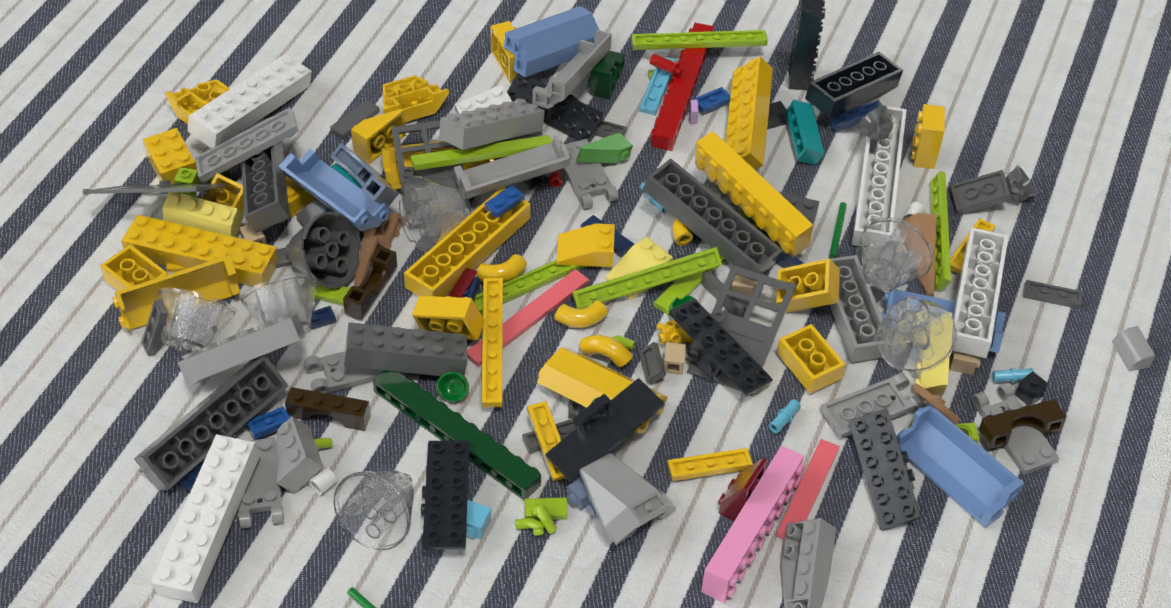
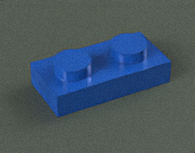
[694,87,730,114]
[485,185,525,218]
[246,407,290,440]

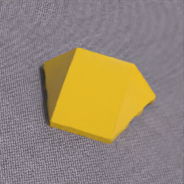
[383,75,449,122]
[165,79,230,125]

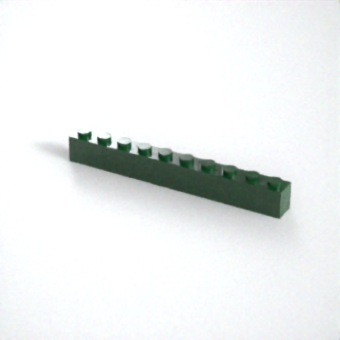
[373,370,541,501]

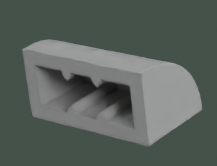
[1112,326,1155,371]

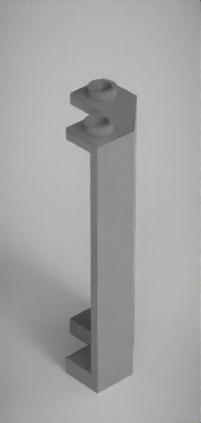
[532,30,612,109]
[454,136,572,199]

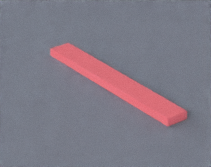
[467,269,589,367]

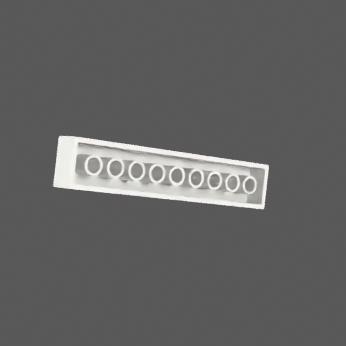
[851,106,907,251]

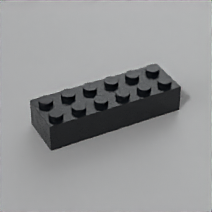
[789,0,825,90]
[805,52,903,118]

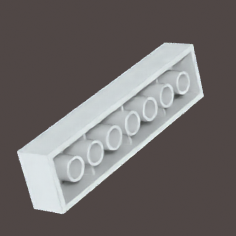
[188,54,312,148]
[950,227,1008,358]
[151,435,260,603]

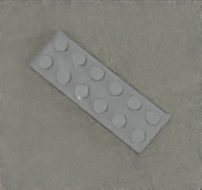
[195,108,299,182]

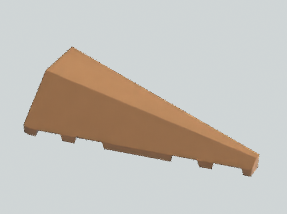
[353,212,407,287]
[896,213,936,297]

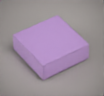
[690,100,698,124]

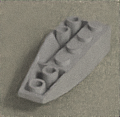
[781,518,836,608]

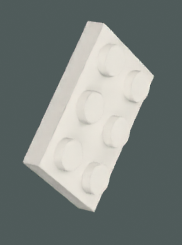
[455,85,512,113]

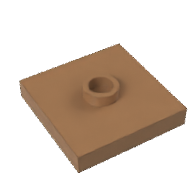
[912,383,960,424]

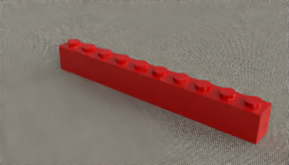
[650,22,714,151]

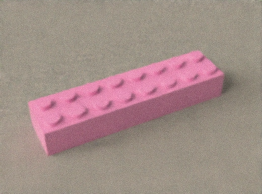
[701,445,805,603]

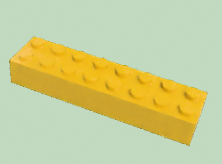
[725,56,773,170]
[695,131,813,257]
[404,187,531,297]
[121,214,279,289]

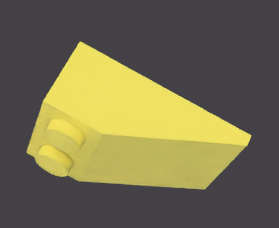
[605,236,673,301]

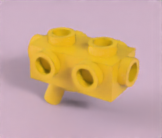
[656,320,694,346]

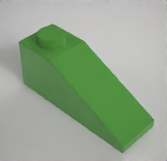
[576,132,633,163]

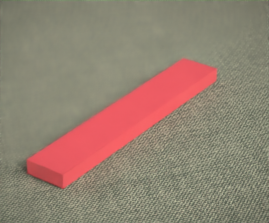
[776,439,840,540]

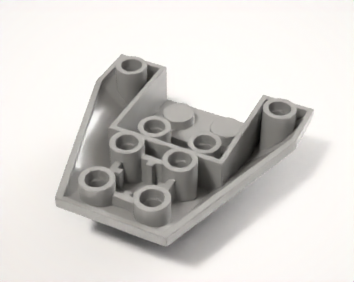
[579,453,676,545]

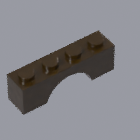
[343,246,397,320]
[285,387,371,431]
[979,399,1067,449]

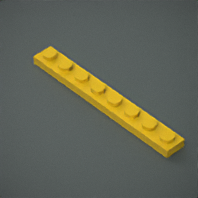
[482,278,503,407]

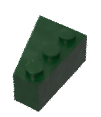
[588,50,625,100]

